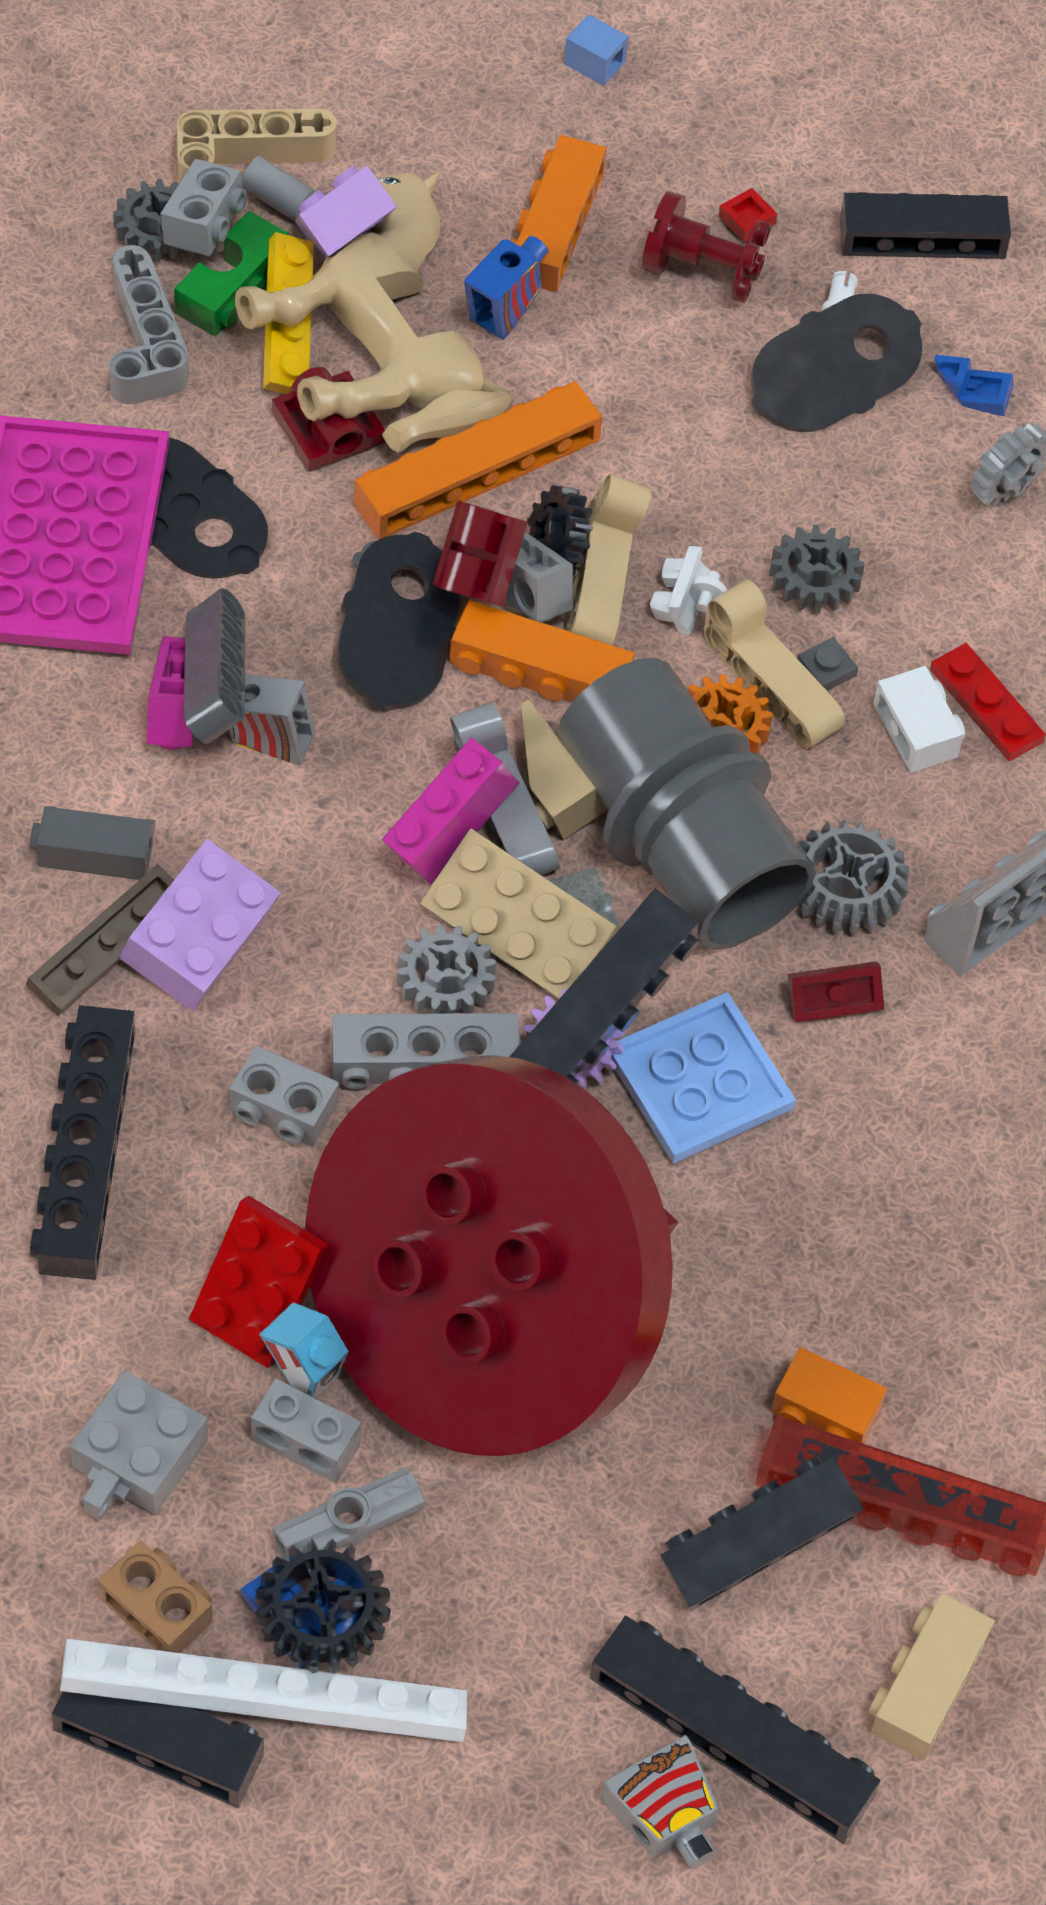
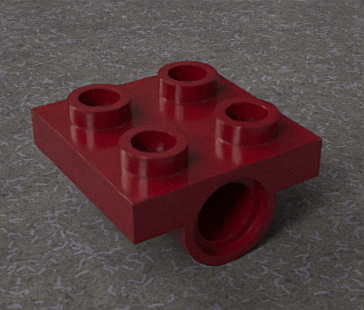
[272,367,386,471]
[433,500,528,607]

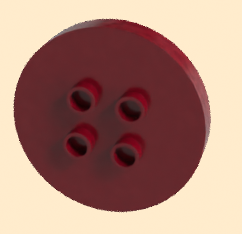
[305,1055,679,1456]

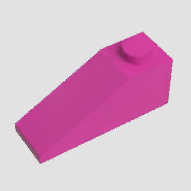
[147,636,194,750]

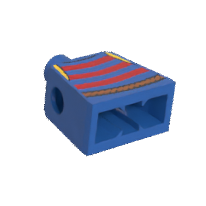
[464,236,548,340]

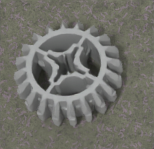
[798,819,910,937]

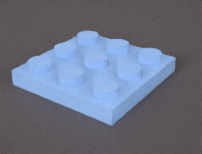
[611,992,796,1164]

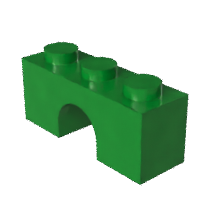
[174,211,289,337]

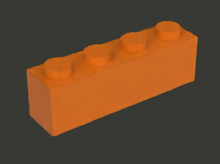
[510,135,607,293]
[450,600,635,703]

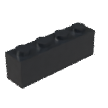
[840,192,1011,259]
[661,1455,864,1611]
[52,1691,264,1809]

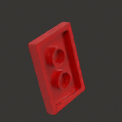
[189,1195,329,1368]

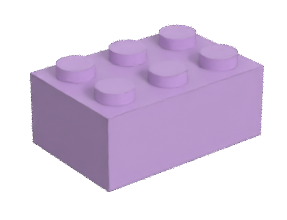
[119,839,281,1011]

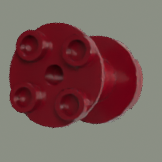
[642,191,772,303]

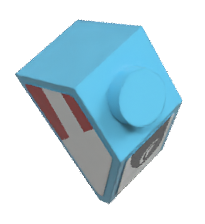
[259,1302,348,1399]

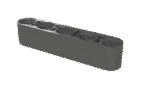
[184,588,246,744]

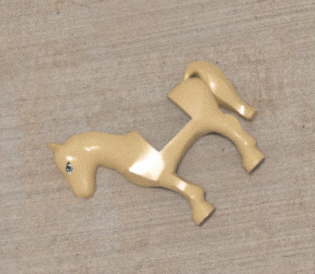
[235,170,512,452]

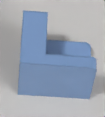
[564,15,629,86]

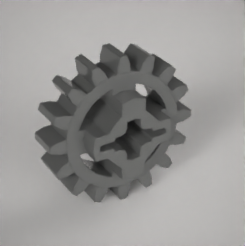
[113,179,191,262]
[769,525,865,613]

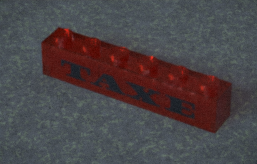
[755,1415,1046,1576]

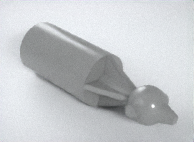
[242,156,316,222]

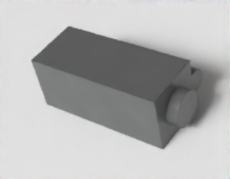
[30,806,155,880]

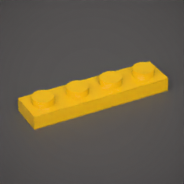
[263,232,314,394]

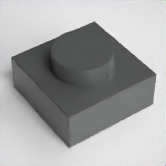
[797,637,858,691]

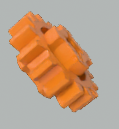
[688,674,773,754]

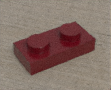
[787,961,885,1022]

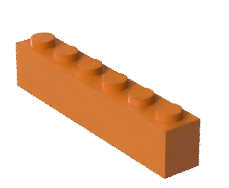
[354,381,602,539]

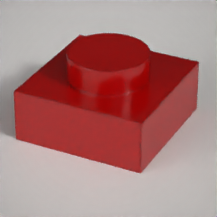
[718,188,777,242]

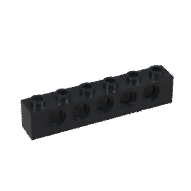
[30,1005,136,1280]

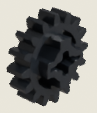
[527,485,593,576]

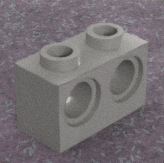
[161,158,247,257]
[505,532,573,622]
[229,1045,339,1147]
[251,1378,361,1484]

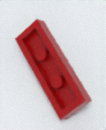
[930,642,1046,762]

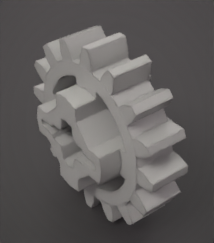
[970,422,1046,507]
[396,924,496,1014]

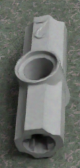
[272,1467,424,1561]

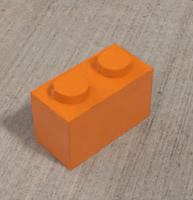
[771,1347,887,1454]

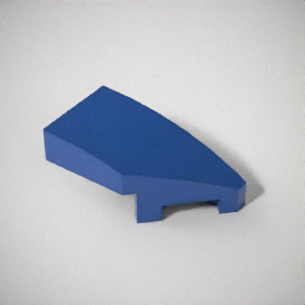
[934,355,1014,416]

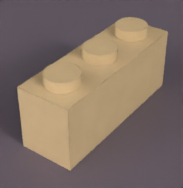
[868,1593,995,1761]

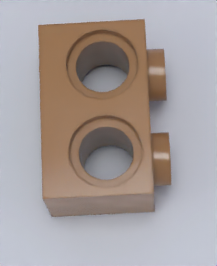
[98,1540,212,1653]

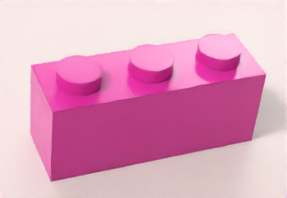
[382,737,520,884]

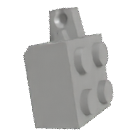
[70,1370,208,1520]

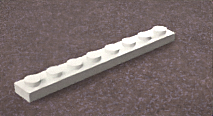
[60,1639,467,1742]

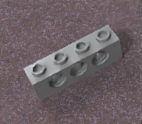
[332,1013,520,1089]

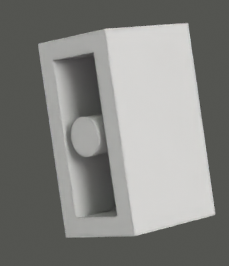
[873,666,965,773]

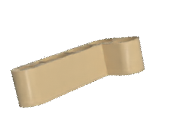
[177,109,337,183]
[565,474,651,645]
[704,579,845,749]

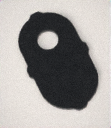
[751,294,922,432]
[151,438,268,579]
[337,531,461,711]

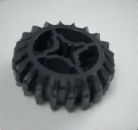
[255,1538,391,1674]

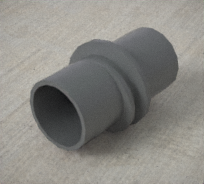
[557,658,816,950]

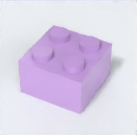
[295,165,397,261]

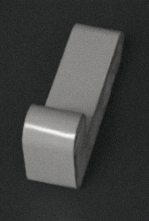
[109,245,189,405]
[450,701,560,875]

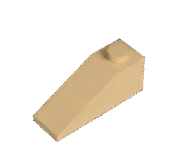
[521,699,607,840]

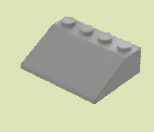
[924,830,1046,977]

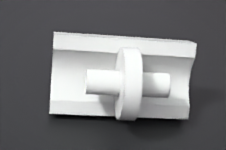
[650,546,727,635]

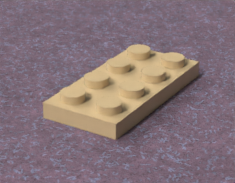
[420,828,620,999]

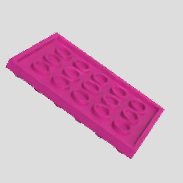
[0,415,170,655]

